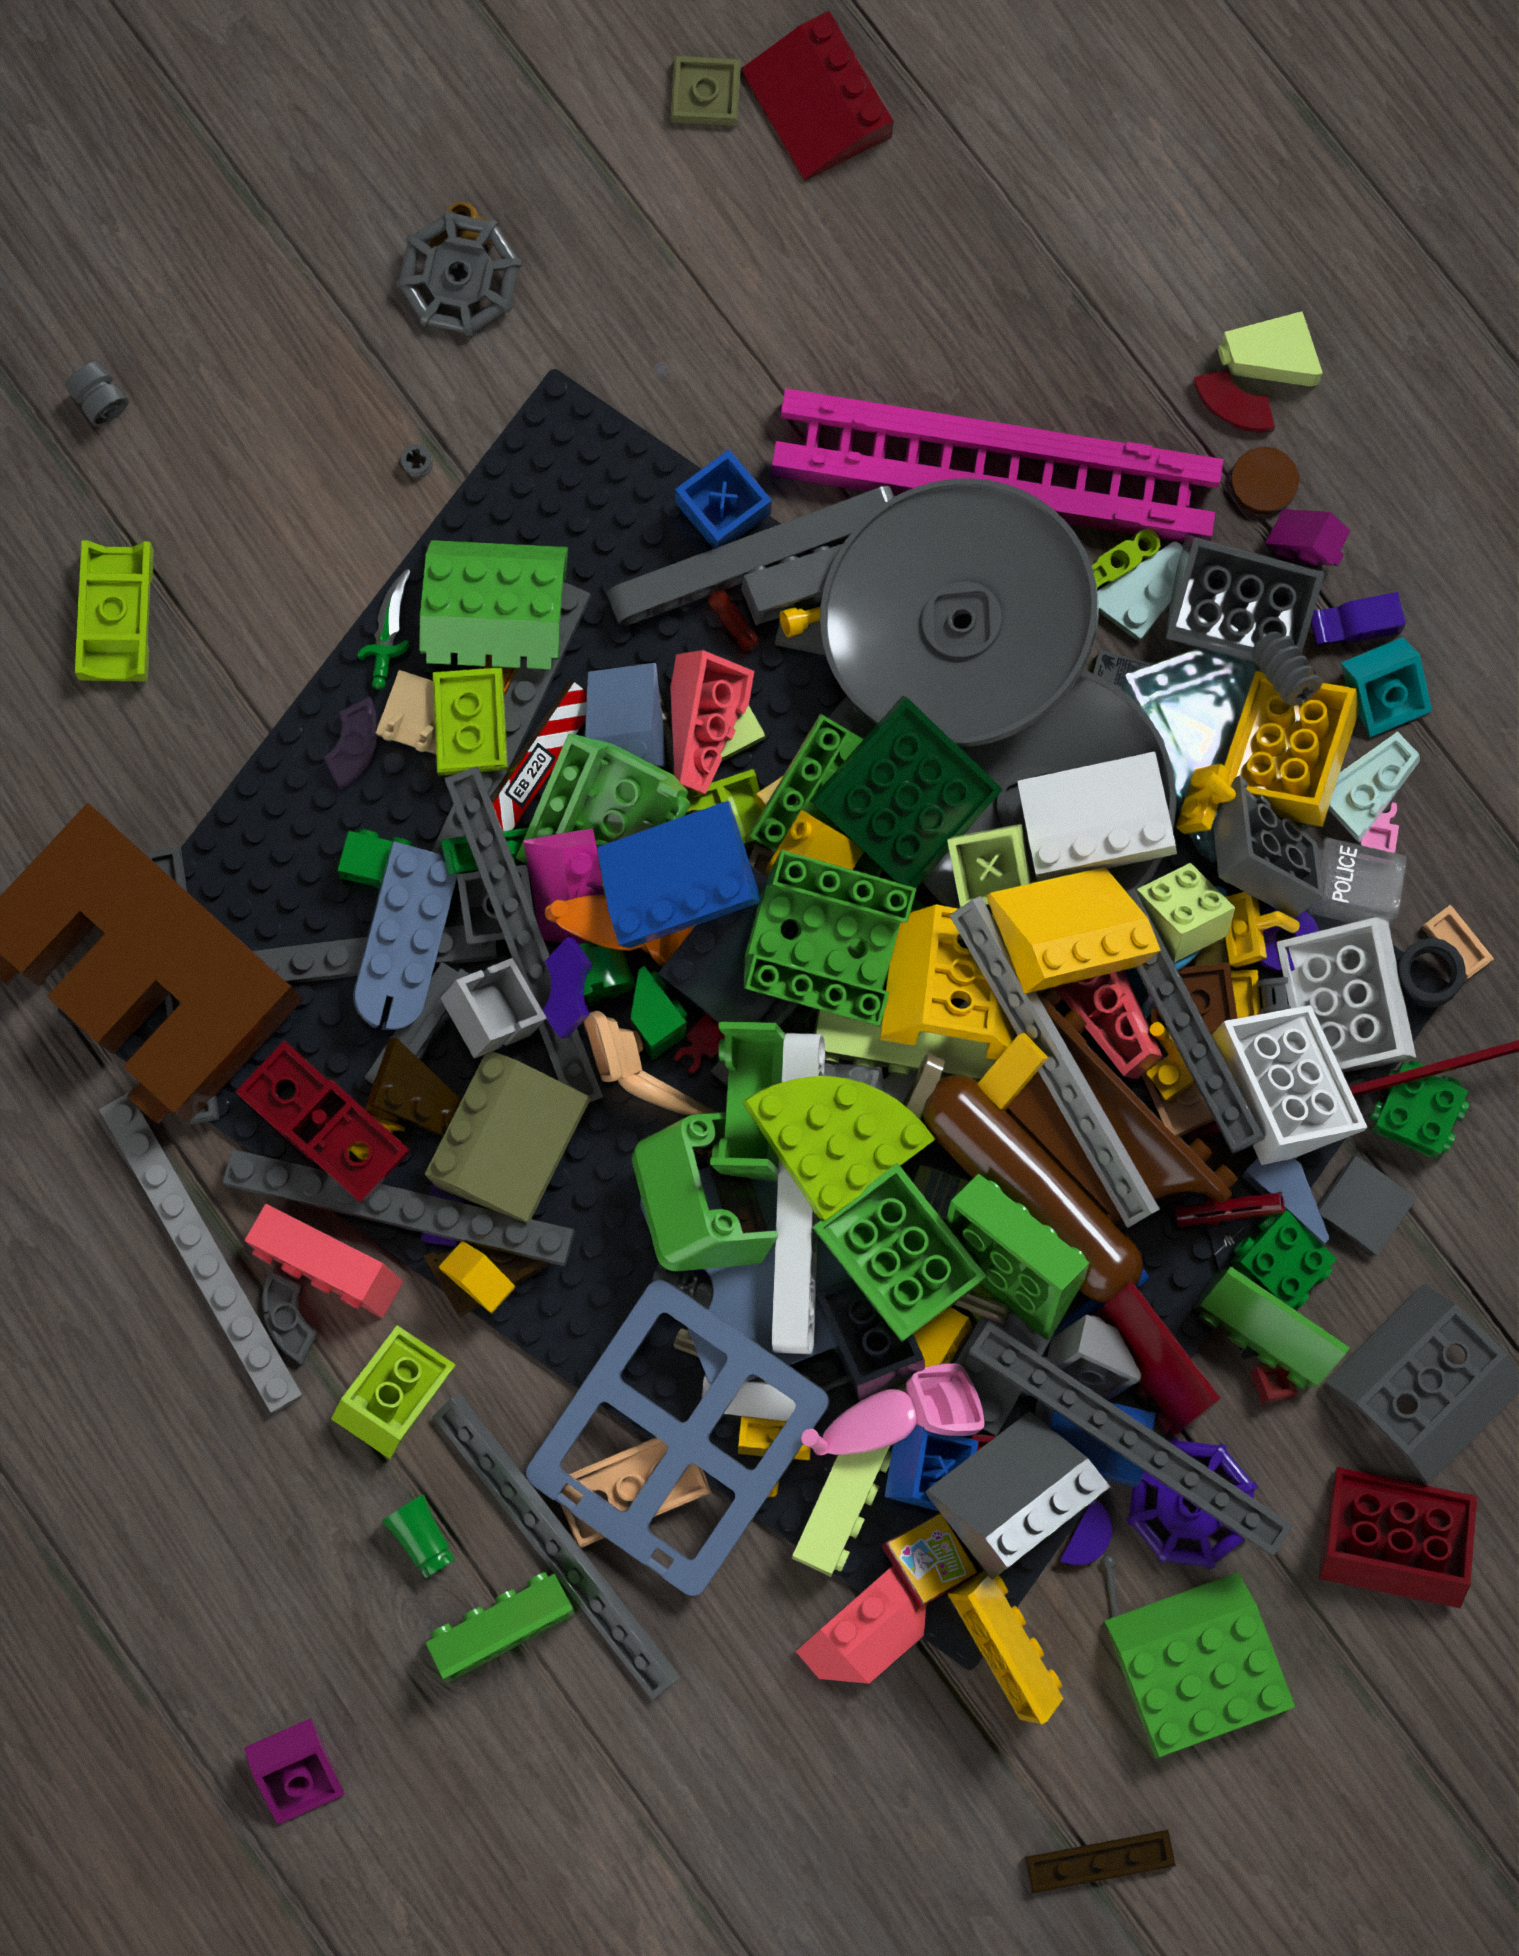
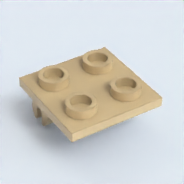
[376,670,436,754]

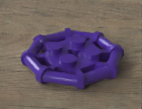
[1126,1437,1258,1570]

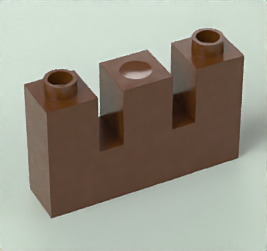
[0,803,304,1124]

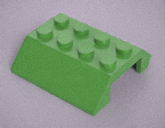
[420,540,568,670]
[516,733,690,895]

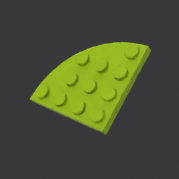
[741,1076,935,1221]

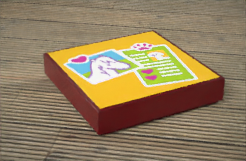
[882,1512,979,1609]

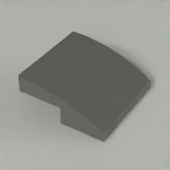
[1318,1156,1416,1256]

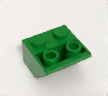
[631,966,688,1061]

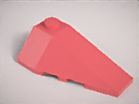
[670,650,755,794]

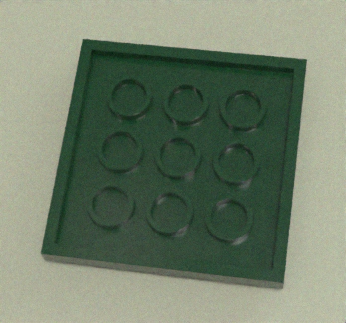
[809,696,1003,888]

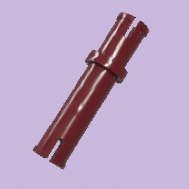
[1175,1192,1285,1228]

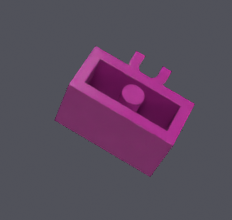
[1265,509,1350,567]

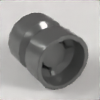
[65,361,129,426]

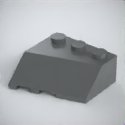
[1213,775,1324,918]

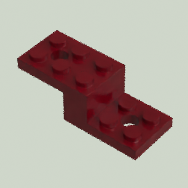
[236,1041,410,1204]

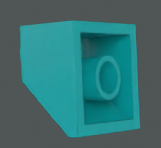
[1341,637,1433,737]

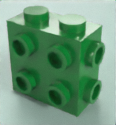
[1369,1061,1470,1160]
[1230,1210,1337,1311]

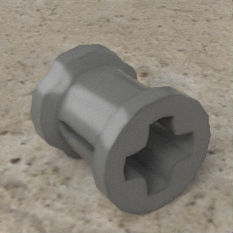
[1256,977,1292,1014]

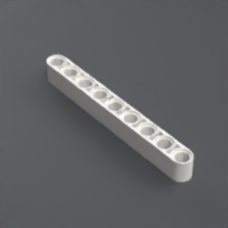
[772,1033,825,1354]

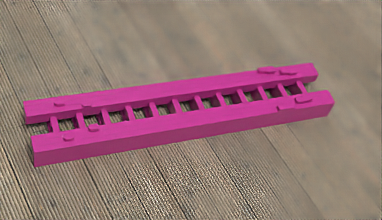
[771,388,1224,543]

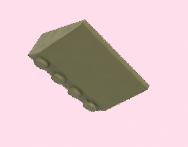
[425,1051,590,1224]

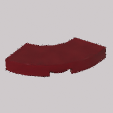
[1193,371,1275,433]

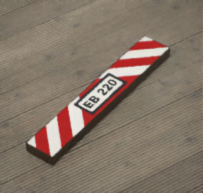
[465,680,587,836]

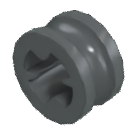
[401,444,433,478]

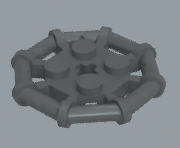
[396,210,522,337]

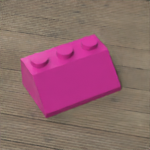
[523,828,605,945]

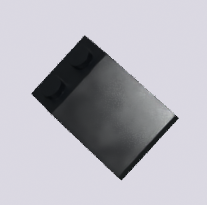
[815,1278,925,1401]

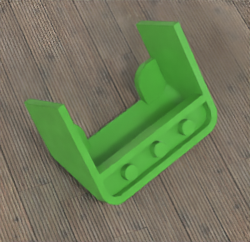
[710,1022,786,1182]
[632,1112,778,1271]

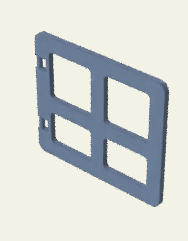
[526,1280,829,1596]

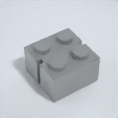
[440,958,547,1058]

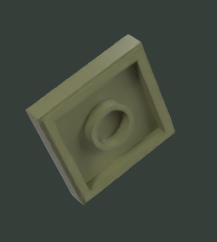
[671,56,741,126]

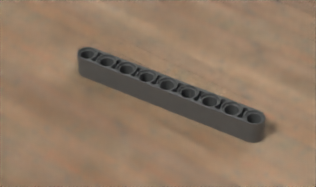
[606,486,894,626]

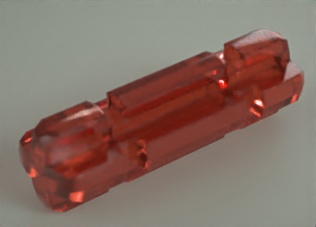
[708,589,759,651]

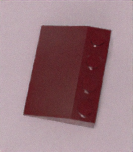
[741,11,894,181]
[1092,1281,1221,1436]
[1319,1467,1478,1608]

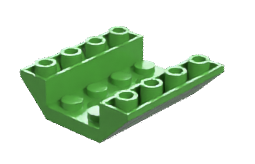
[748,714,883,877]
[744,850,916,1026]

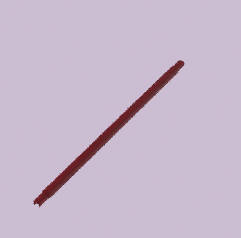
[1186,1040,1519,1141]

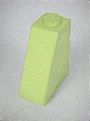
[1218,311,1323,387]

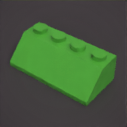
[1193,1267,1350,1389]
[425,1572,576,1683]

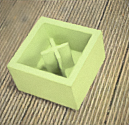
[947,824,1033,908]
[1136,863,1235,962]

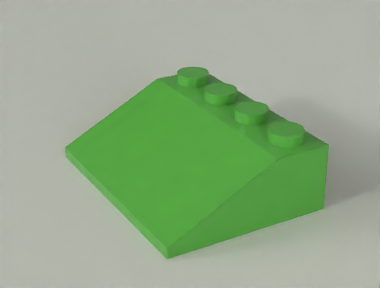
[812,1163,987,1342]
[945,1174,1090,1341]

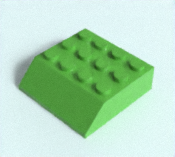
[1104,1572,1295,1759]

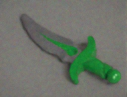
[358,569,410,690]

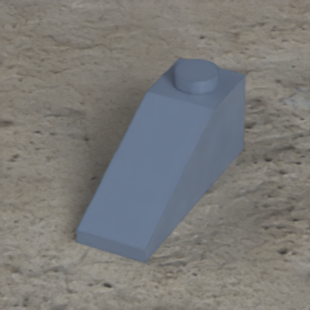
[1242,1156,1330,1245]

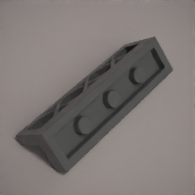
[364,962,470,1085]

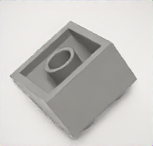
[1047,1314,1141,1401]

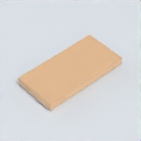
[561,1437,712,1548]

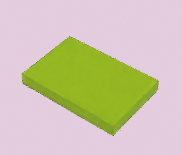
[433,667,508,775]

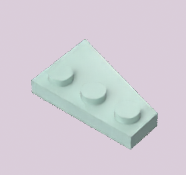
[1097,541,1183,642]
[1328,732,1420,843]

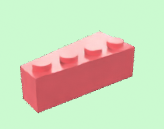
[1054,970,1163,1079]

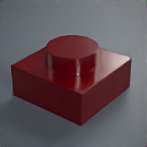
[1250,1365,1298,1405]

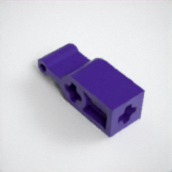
[1311,592,1406,647]

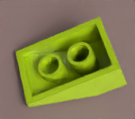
[331,1325,456,1459]

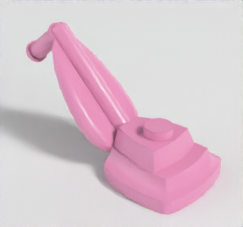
[801,1364,984,1456]

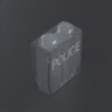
[1308,837,1407,929]

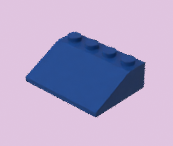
[597,801,762,948]

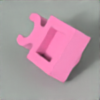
[1358,802,1399,862]

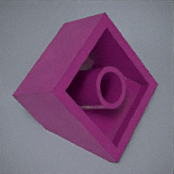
[244,1718,345,1825]

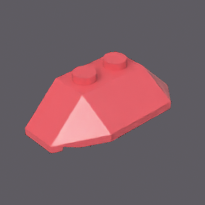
[795,1566,926,1684]

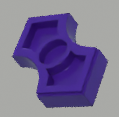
[542,938,593,1038]

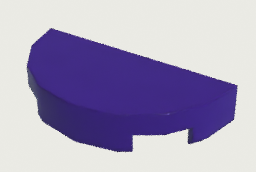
[1059,1499,1112,1566]

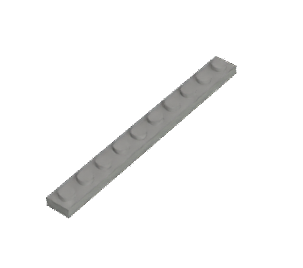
[949,896,1160,1228]
[99,1092,303,1414]

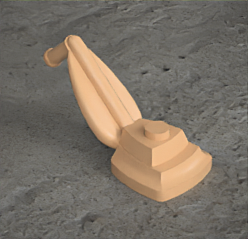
[583,1011,716,1154]

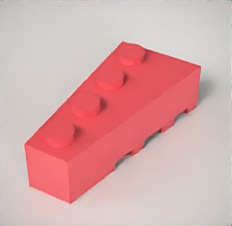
[244,1203,404,1318]

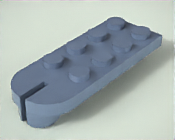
[353,841,457,1030]

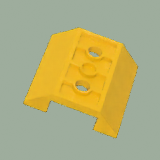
[880,905,1018,1060]

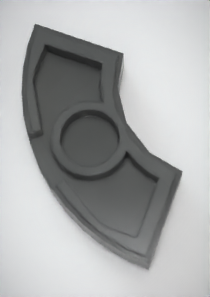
[262,1269,318,1365]

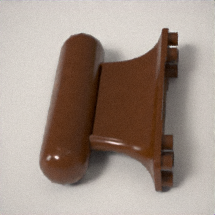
[921,987,1238,1303]

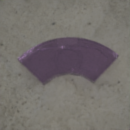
[323,697,378,790]

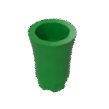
[381,1494,455,1578]

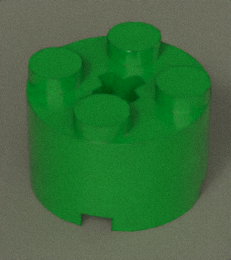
[579,942,635,1007]

